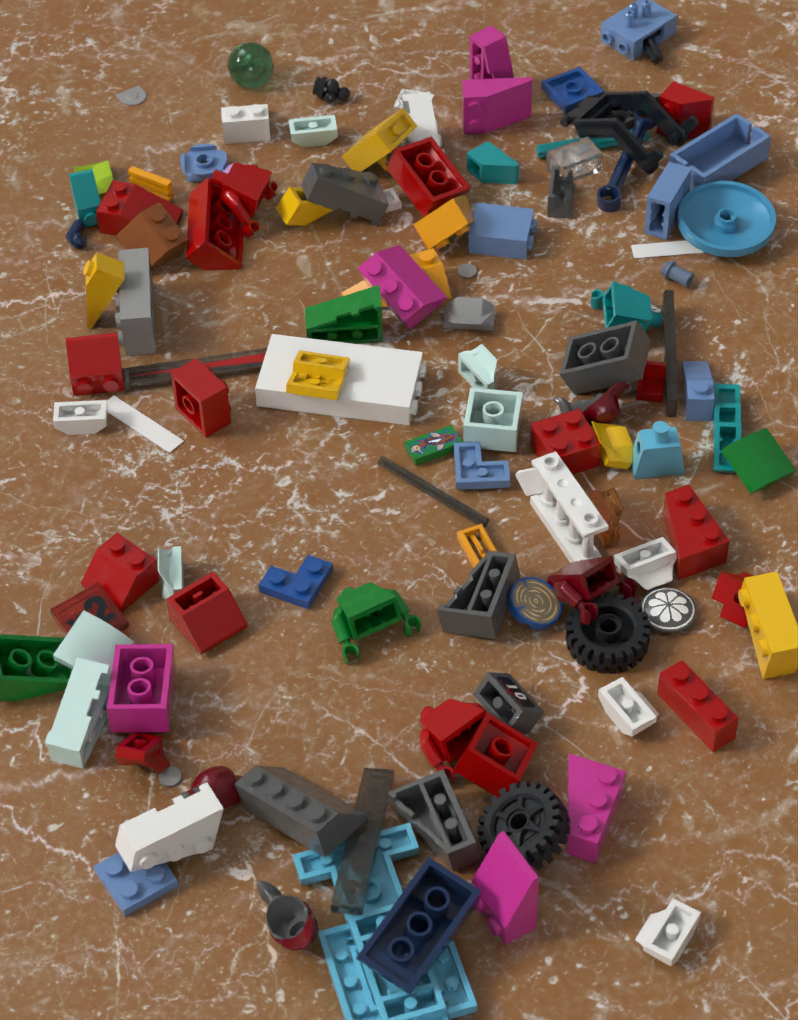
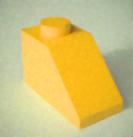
[276,187,333,226]

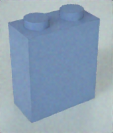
[644,161,692,240]
[468,203,538,259]

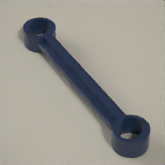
[597,110,656,212]

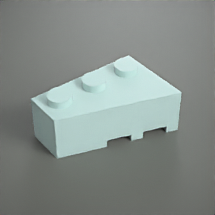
[45,657,111,769]

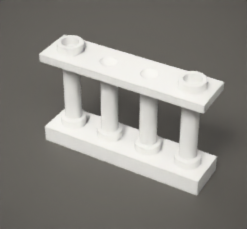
[530,451,609,563]

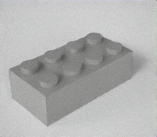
[115,248,156,356]

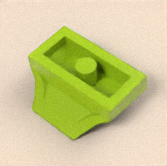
[73,160,113,200]

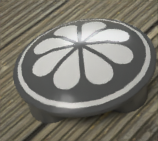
[640,587,696,634]

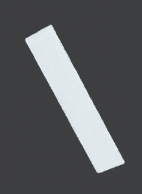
[631,240,706,258]
[107,396,184,453]

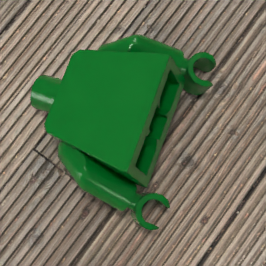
[332,582,421,665]

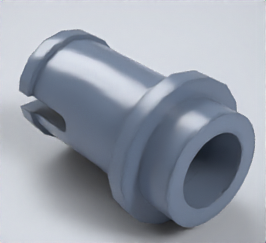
[661,261,694,288]

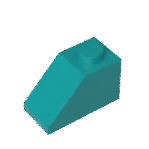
[69,169,101,228]

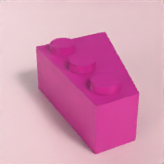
[469,25,514,80]

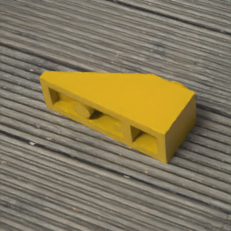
[83,252,125,329]

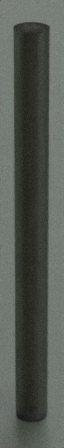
[378,456,489,528]

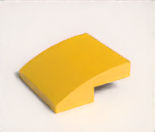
[286,350,350,401]

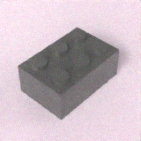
[559,320,651,395]

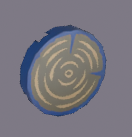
[507,577,562,630]

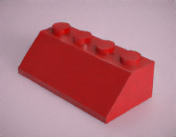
[186,177,244,271]

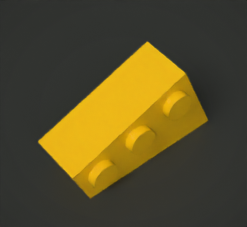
[738,571,798,680]

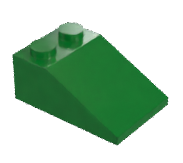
[0,634,73,702]

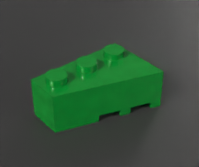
[305,285,383,344]

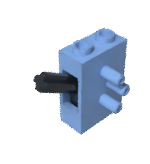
[600,0,677,65]

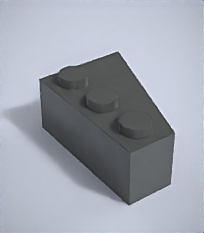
[301,163,389,227]
[387,769,482,872]

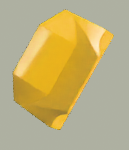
[591,421,634,470]

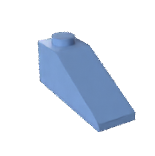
[682,361,715,421]

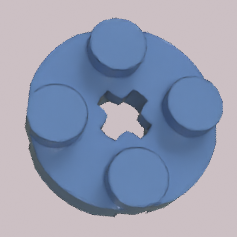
[180,144,228,183]

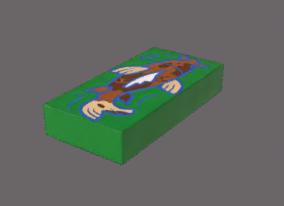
[404,425,463,466]

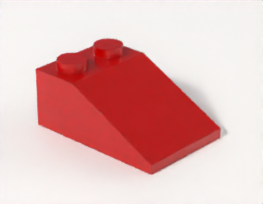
[96,180,183,236]

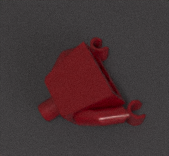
[547,556,637,625]

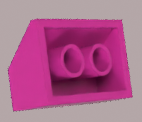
[357,245,448,331]

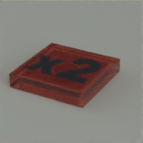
[50,582,129,635]

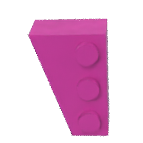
[567,754,626,863]

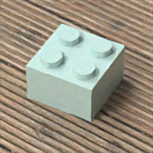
[463,387,523,452]

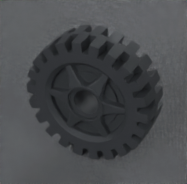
[565,592,651,674]
[477,781,570,870]

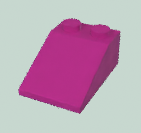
[462,77,532,134]
[471,831,539,945]

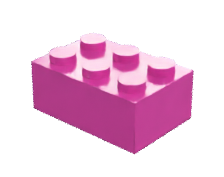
[107,644,176,733]

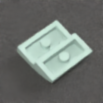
[53,610,135,674]

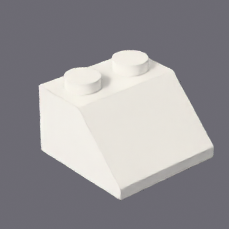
[221,104,271,144]

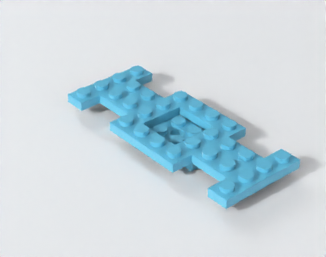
[293,823,477,1020]

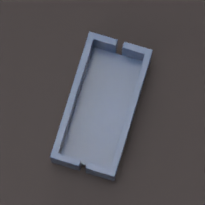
[669,113,771,190]

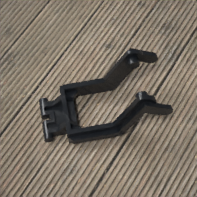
[560,91,699,174]

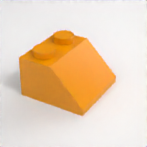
[413,195,475,250]

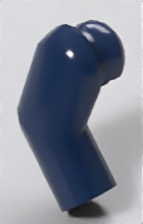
[66,220,86,249]

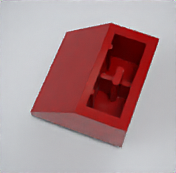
[166,572,248,655]

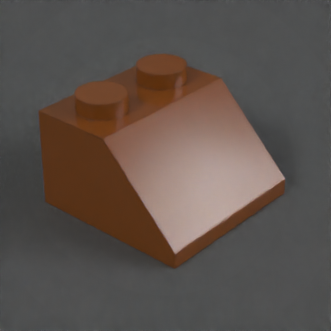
[116,202,188,270]

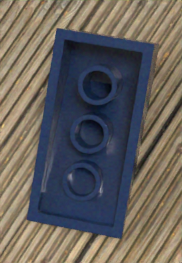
[356,857,481,995]

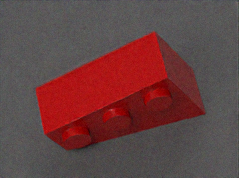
[663,485,730,580]

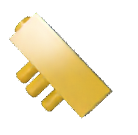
[341,108,418,171]

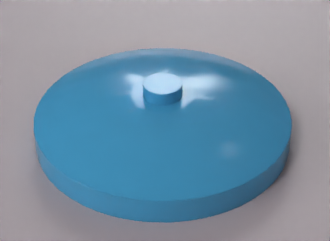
[677,181,776,257]

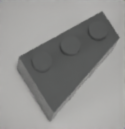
[437,551,520,639]

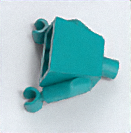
[590,281,663,332]

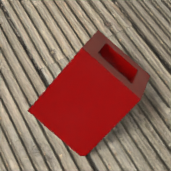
[636,360,666,403]

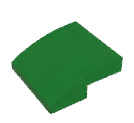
[721,428,797,494]

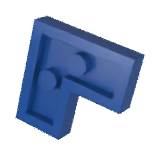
[258,555,333,610]

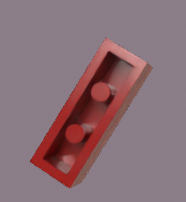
[657,660,739,752]

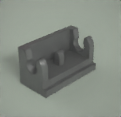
[547,165,575,219]

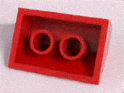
[387,137,471,218]

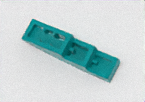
[713,383,742,473]

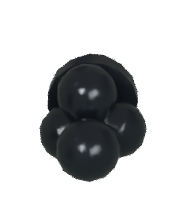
[313,76,350,104]

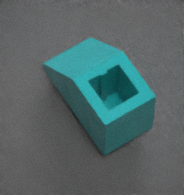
[467,141,520,184]

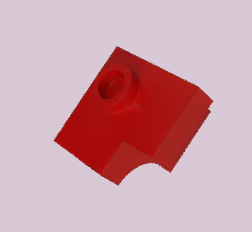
[711,571,754,628]

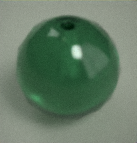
[227,42,274,89]

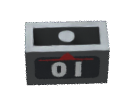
[473,672,544,734]

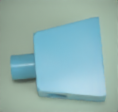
[631,421,685,479]

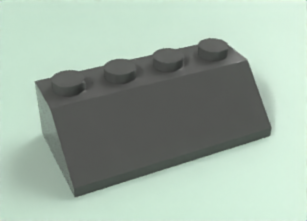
[235,765,368,858]

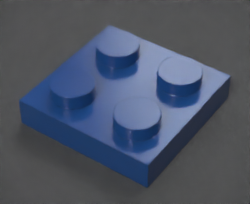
[541,67,604,113]

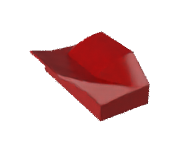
[115,732,171,773]

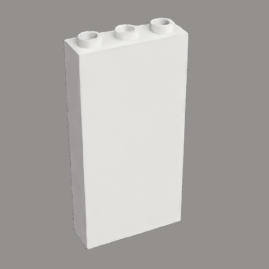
[255,334,427,425]

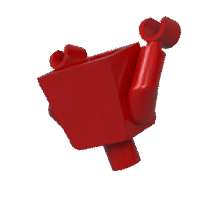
[211,162,278,238]
[419,699,487,783]

